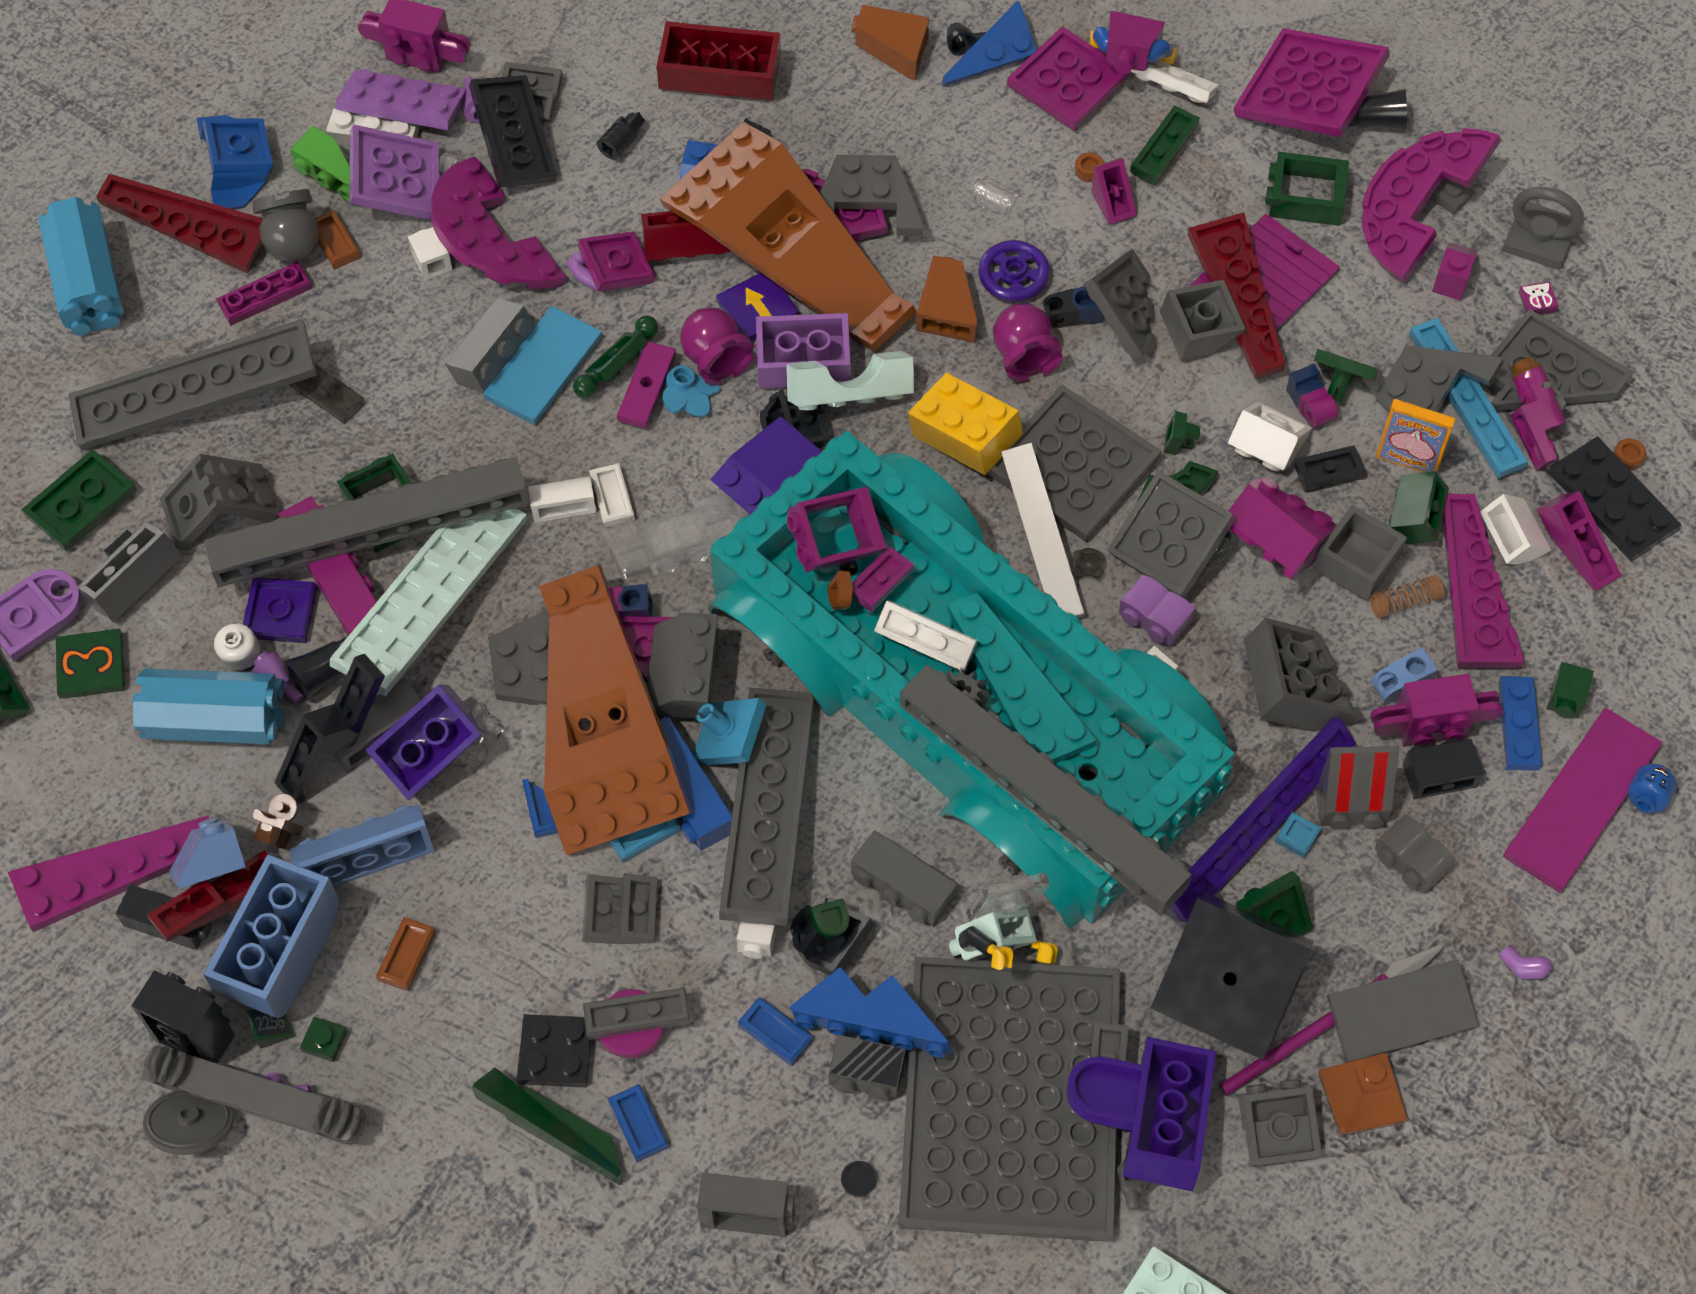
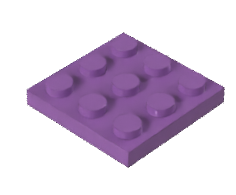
[349,124,439,220]

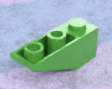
[290,126,363,208]

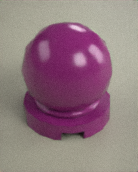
[993,303,1064,382]
[680,307,755,386]

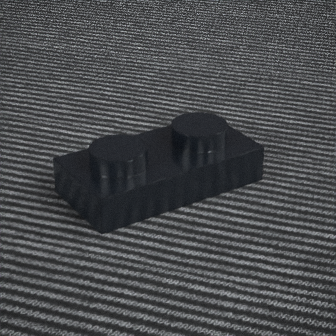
[1294,445,1365,492]

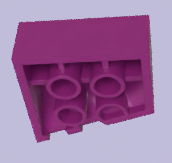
[1228,477,1337,580]

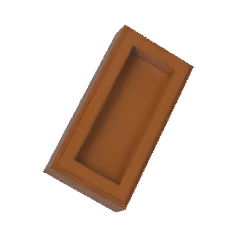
[316,210,361,270]
[376,917,436,992]

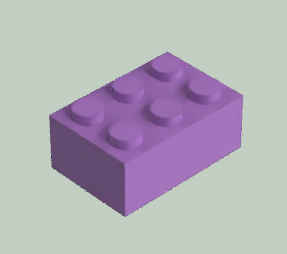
[756,313,851,388]

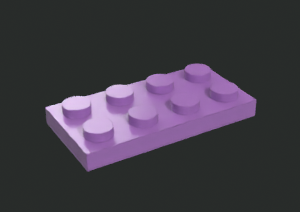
[336,69,466,130]

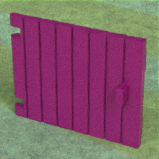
[1190,213,1340,331]

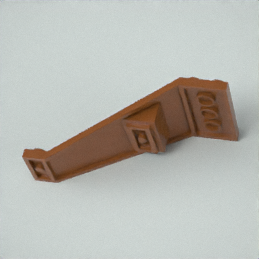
[660,122,917,352]
[539,565,692,855]

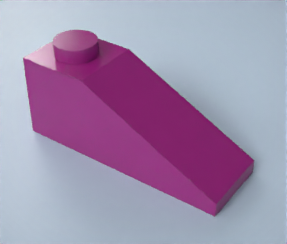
[1536,491,1622,591]

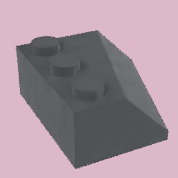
[1244,618,1363,732]

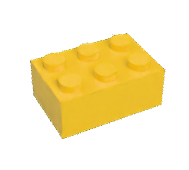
[908,372,1023,475]

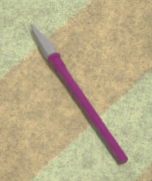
[1219,945,1442,1096]

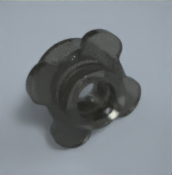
[1072,548,1104,579]

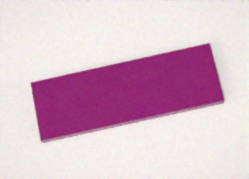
[1502,707,1662,893]

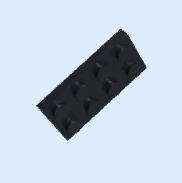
[469,75,557,188]
[1548,436,1682,562]

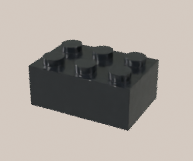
[131,970,235,1064]

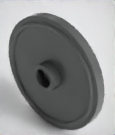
[143,1091,233,1155]

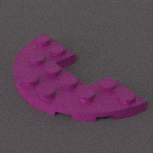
[1362,128,1501,282]
[430,157,566,289]

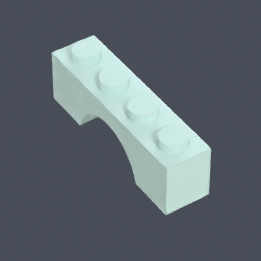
[786,351,914,410]

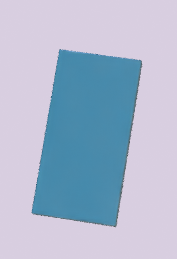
[483,306,603,426]

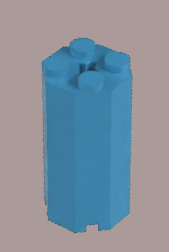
[38,197,124,336]
[132,668,285,744]

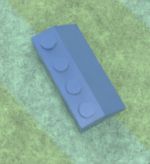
[290,805,435,887]

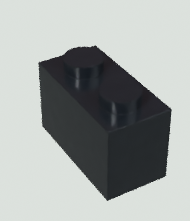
[1402,738,1484,800]

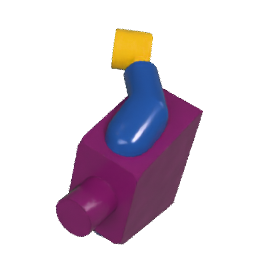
[1089,10,1178,74]

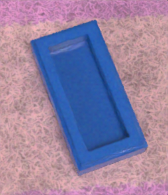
[738,997,813,1066]
[608,1084,669,1163]

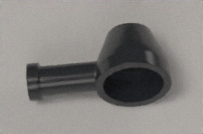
[946,22,986,56]

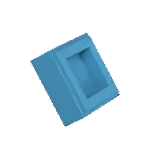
[1275,812,1321,858]

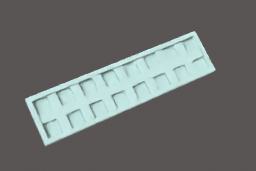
[330,508,527,696]

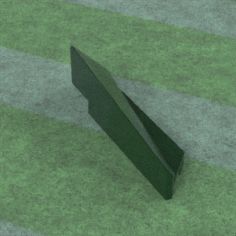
[472,1067,623,1185]

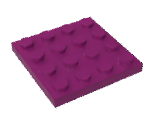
[1233,28,1390,138]

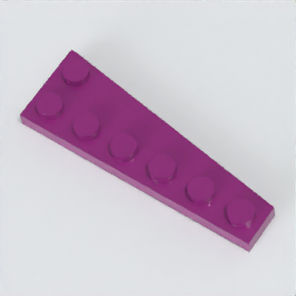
[1443,494,1524,668]
[8,816,209,932]

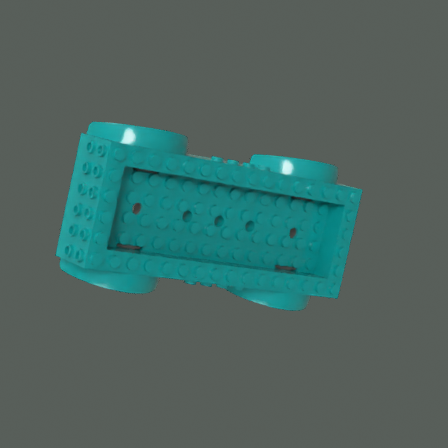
[708,431,1235,928]

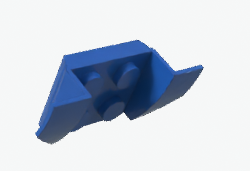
[197,115,273,209]

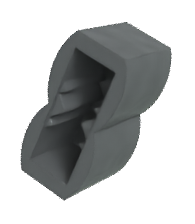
[1375,814,1455,894]

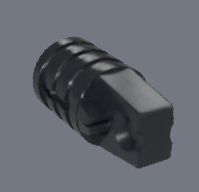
[597,112,645,160]

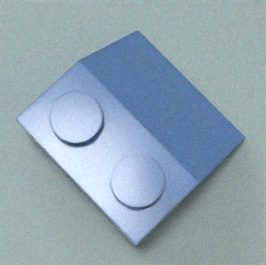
[169,817,245,889]

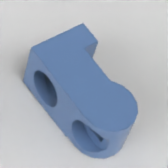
[1370,647,1438,704]

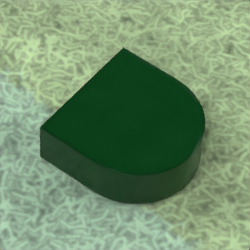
[809,898,849,938]

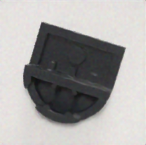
[760,390,830,448]
[790,898,875,975]

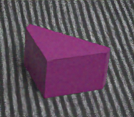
[1091,158,1137,224]

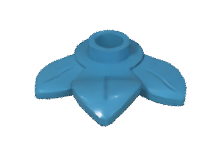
[662,366,720,417]

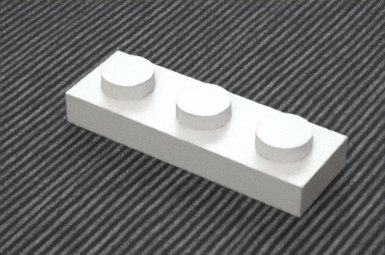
[1131,60,1218,103]
[326,108,419,142]
[874,600,978,671]

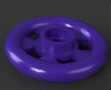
[978,240,1050,302]

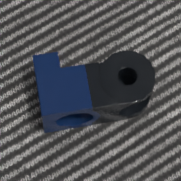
[1043,286,1103,328]

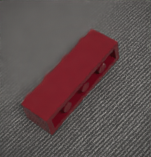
[641,211,732,261]

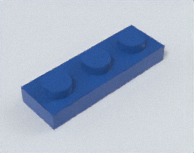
[1498,676,1542,771]

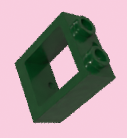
[1265,152,1349,226]
[337,453,411,553]

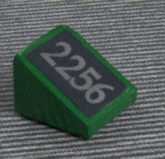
[246,1009,293,1049]

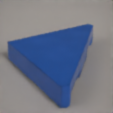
[522,779,558,839]

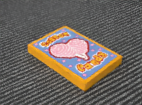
[1376,399,1455,472]

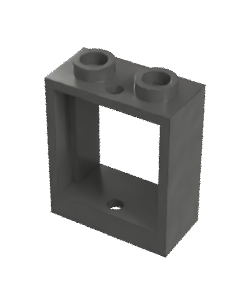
[697,1172,795,1237]

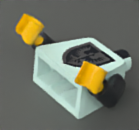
[949,909,1058,970]

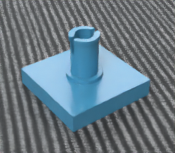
[693,698,767,766]

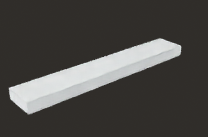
[1001,443,1085,618]

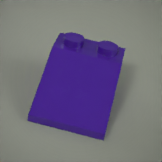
[710,416,822,515]

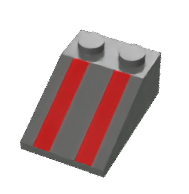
[1316,746,1399,829]

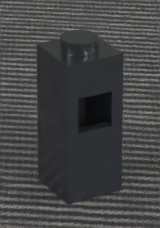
[115,884,211,950]

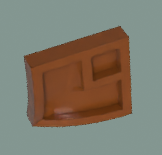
[1318,1053,1407,1136]

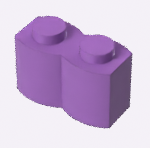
[1119,575,1195,646]

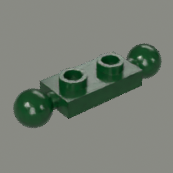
[573,315,659,399]

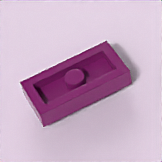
[852,546,914,613]

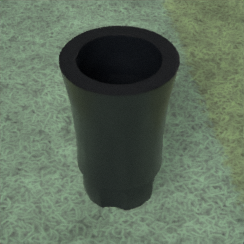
[1348,88,1407,130]
[285,637,347,700]

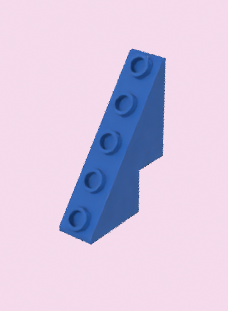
[789,967,953,1058]

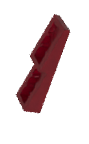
[147,850,269,942]

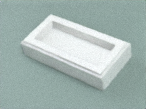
[589,463,635,528]

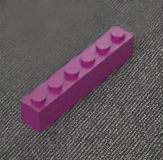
[278,496,379,636]

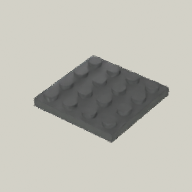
[987,385,1161,541]

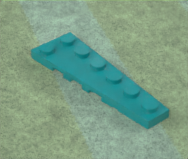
[947,593,1096,764]

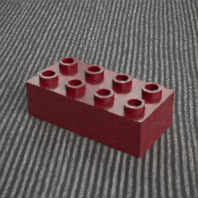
[656,21,781,101]

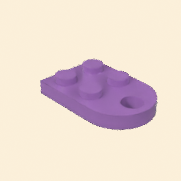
[0,569,82,662]

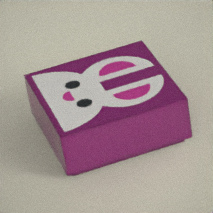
[1518,281,1559,315]

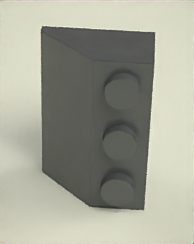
[647,612,719,719]

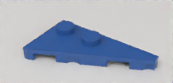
[942,1,1037,86]

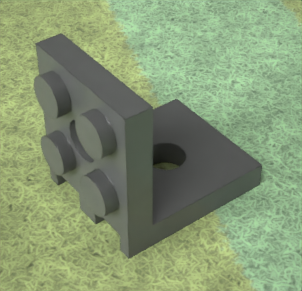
[160,454,279,550]

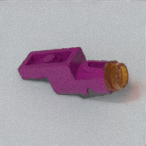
[1510,357,1566,471]

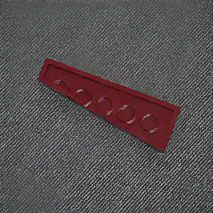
[96,174,263,273]
[1187,212,1285,379]

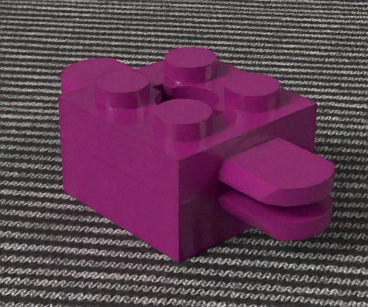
[358,0,471,73]
[1370,674,1503,747]

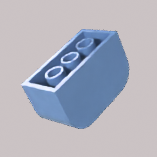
[203,855,338,1018]

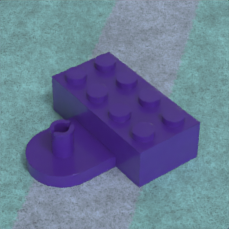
[1066,1036,1216,1192]

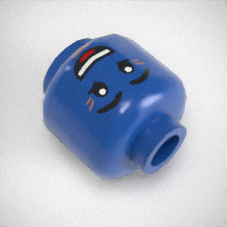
[1627,764,1677,813]

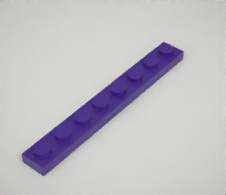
[1171,718,1356,923]

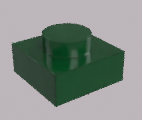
[300,1017,347,1062]

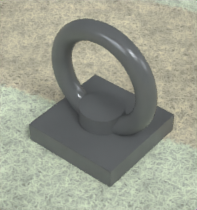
[1502,187,1584,270]

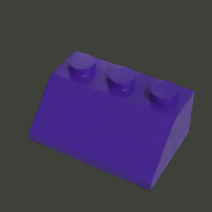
[365,684,483,800]

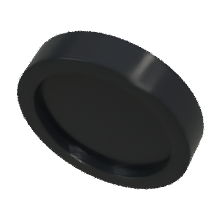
[841,1161,876,1197]

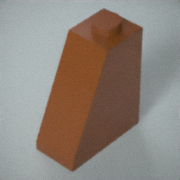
[851,5,929,80]
[916,255,977,343]

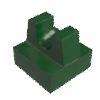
[1164,411,1201,455]

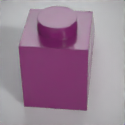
[1432,242,1477,301]

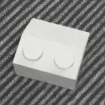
[1228,401,1312,471]

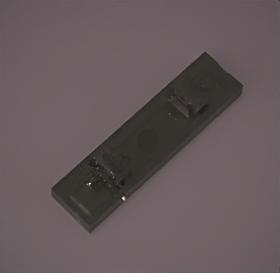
[289,364,365,424]

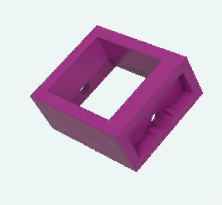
[786,487,886,573]

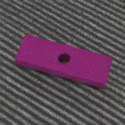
[216,262,313,326]
[617,341,676,429]

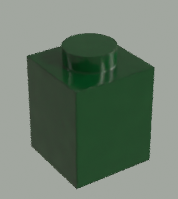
[1546,662,1594,718]

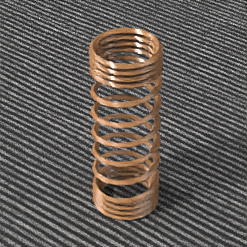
[1370,575,1445,618]

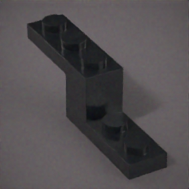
[274,653,385,804]

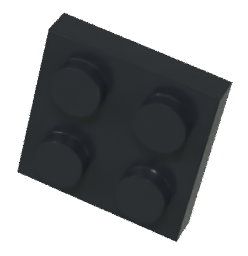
[516,1014,592,1088]

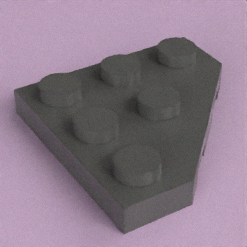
[1083,249,1156,361]

